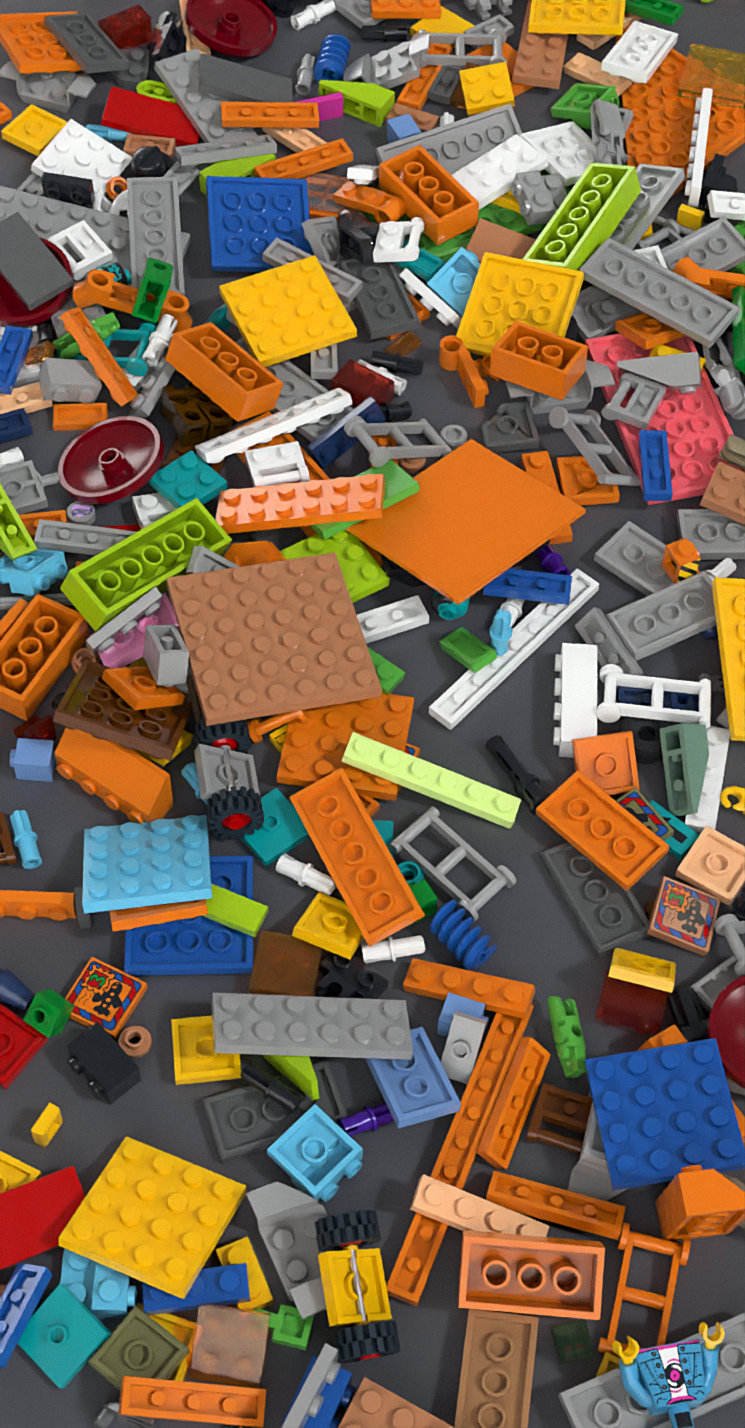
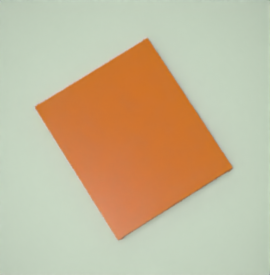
[345,439,586,605]

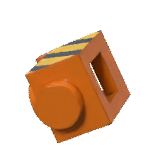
[661,538,700,584]

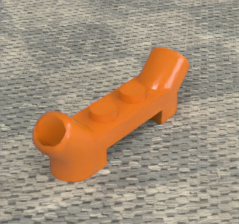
[673,257,745,299]
[73,269,192,333]

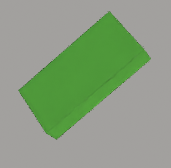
[439,627,498,673]

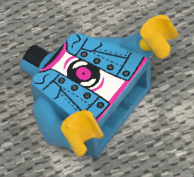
[612,1322,725,1428]

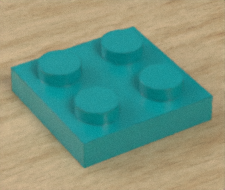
[149,450,227,509]

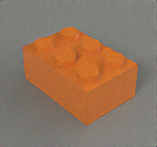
[490,320,588,400]

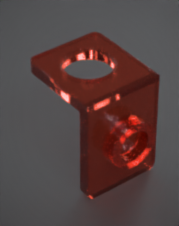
[13,715,57,740]

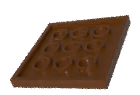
[53,659,193,761]

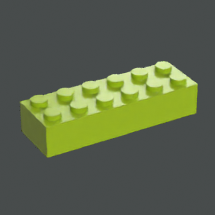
[522,162,641,271]
[60,498,232,632]

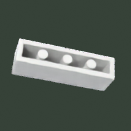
[553,643,597,758]

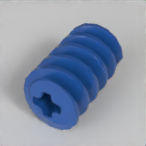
[313,34,351,82]
[430,899,498,970]

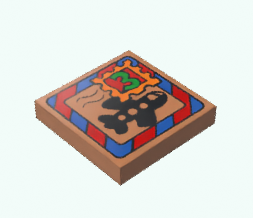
[646,876,721,956]

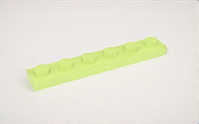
[341,732,521,829]

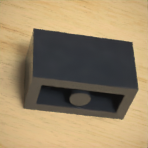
[67,1022,141,1105]

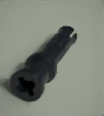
[485,735,551,815]

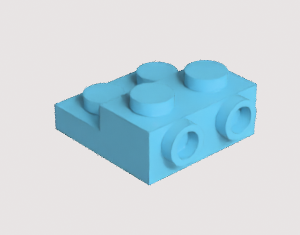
[426,247,480,318]
[0,548,68,597]
[267,1104,363,1202]
[60,1248,137,1319]

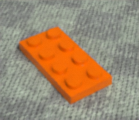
[536,770,669,891]

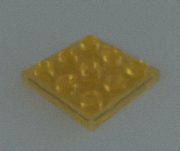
[677,43,745,109]

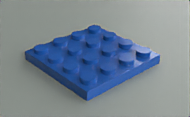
[206,176,312,272]
[124,856,253,976]
[584,1038,745,1191]

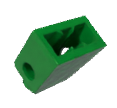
[131,258,173,324]

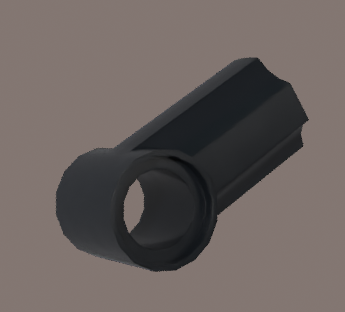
[666,986,708,1043]

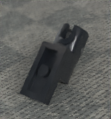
[147,11,187,62]
[698,153,737,224]
[337,208,380,264]

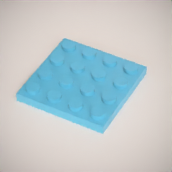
[82,815,212,914]

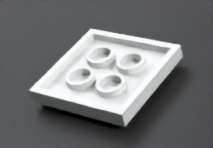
[31,119,133,209]
[520,121,598,187]

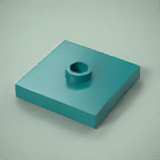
[237,788,310,867]
[18,1284,112,1389]

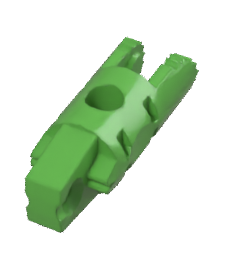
[53,312,120,359]
[547,996,586,1078]

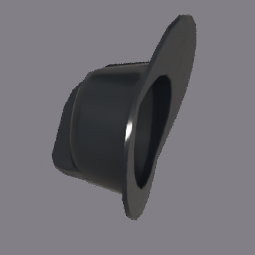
[121,145,173,180]

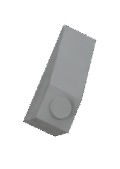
[617,352,702,394]

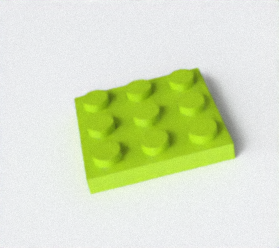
[280,530,390,603]

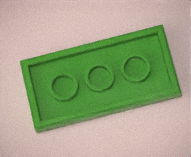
[310,459,420,540]

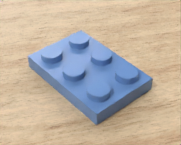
[365,1027,461,1129]

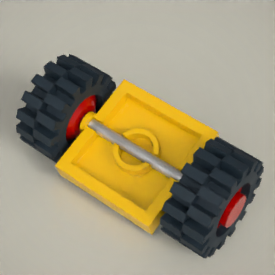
[315,1210,401,1363]

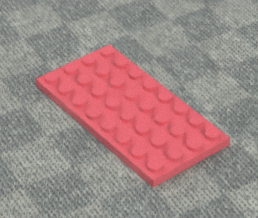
[585,334,744,505]

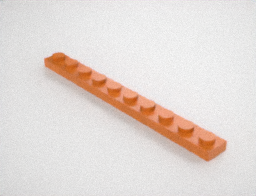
[386,1005,534,1307]

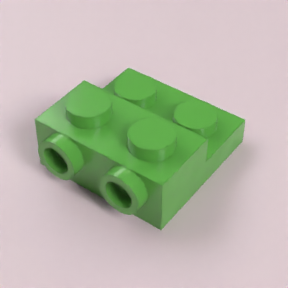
[550,83,619,130]

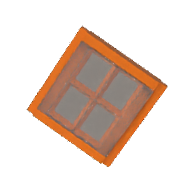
[300,173,354,222]

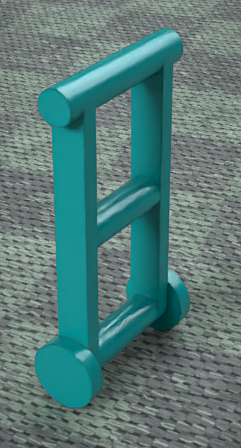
[57,323,157,377]

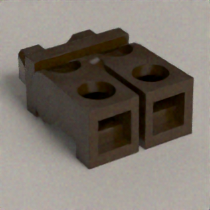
[160,383,233,447]

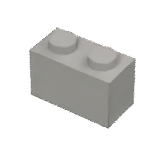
[38,358,102,403]
[143,624,189,687]

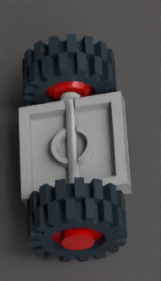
[194,718,264,839]

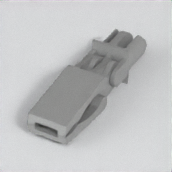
[590,99,629,165]
[702,337,745,420]

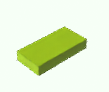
[202,884,268,937]

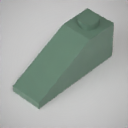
[659,723,709,817]

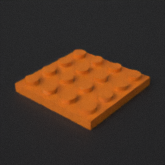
[0,11,82,74]
[277,693,415,801]

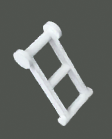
[597,664,711,729]

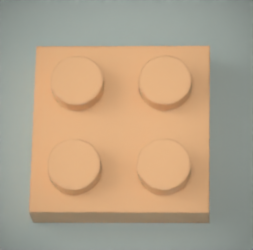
[675,825,745,906]

